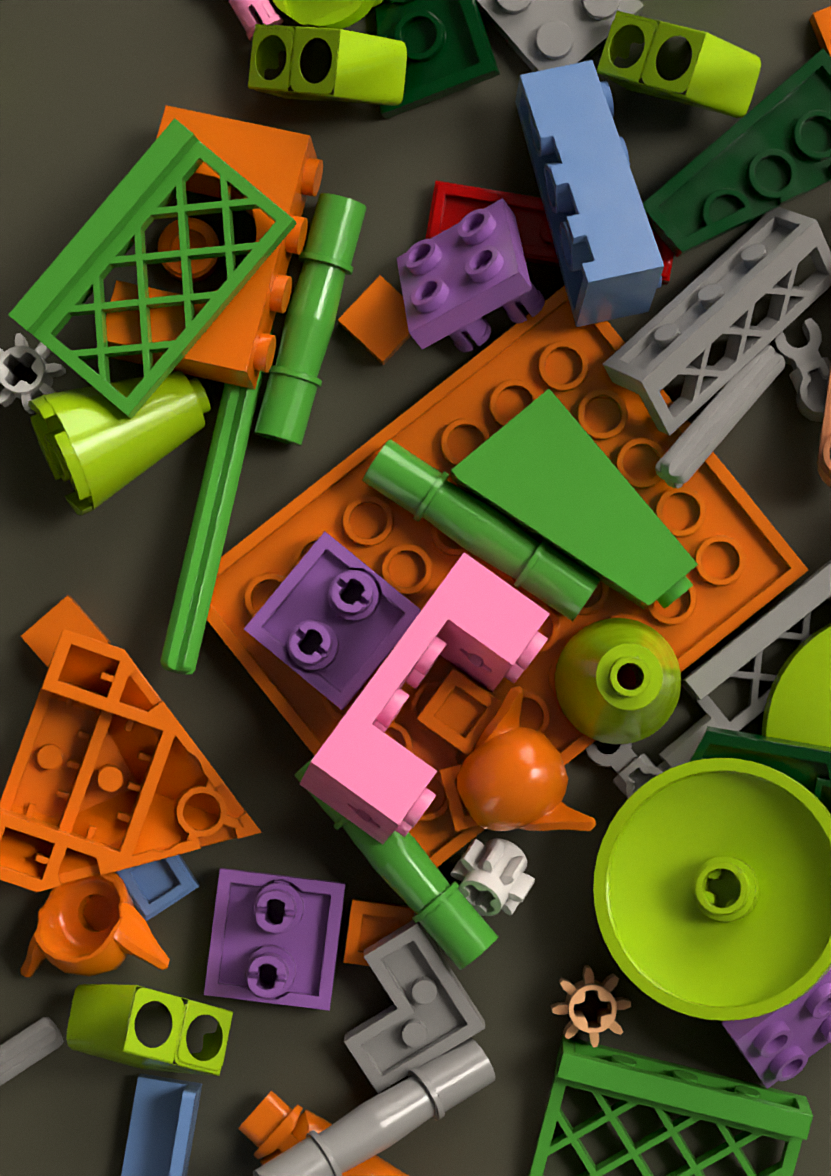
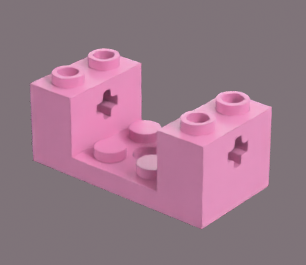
[300,552,550,845]

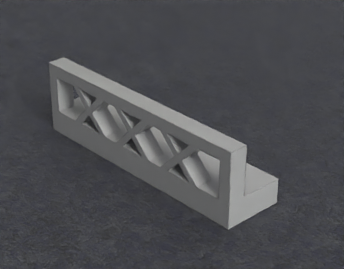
[603,207,831,436]
[681,560,831,731]

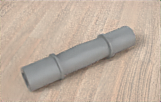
[253,1038,495,1176]

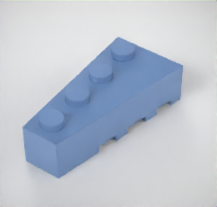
[515,60,664,327]

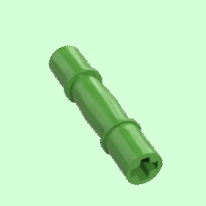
[254,193,367,446]
[362,439,601,621]
[294,757,499,970]

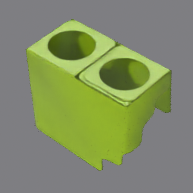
[597,11,761,118]
[248,24,407,106]
[66,984,233,1076]

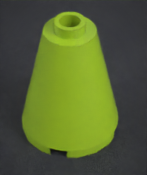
[28,371,211,515]
[555,618,681,744]

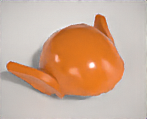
[457,686,596,831]
[20,872,170,977]

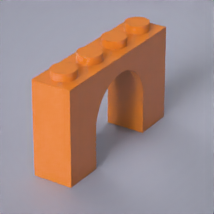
[106,105,323,390]

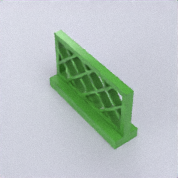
[8,118,297,419]
[528,1035,813,1176]

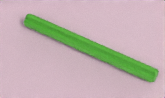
[160,325,273,675]

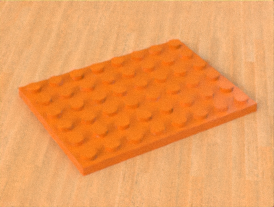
[207,285,809,867]

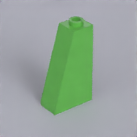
[450,389,698,609]

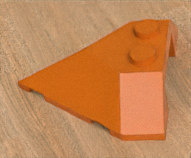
[0,628,262,892]

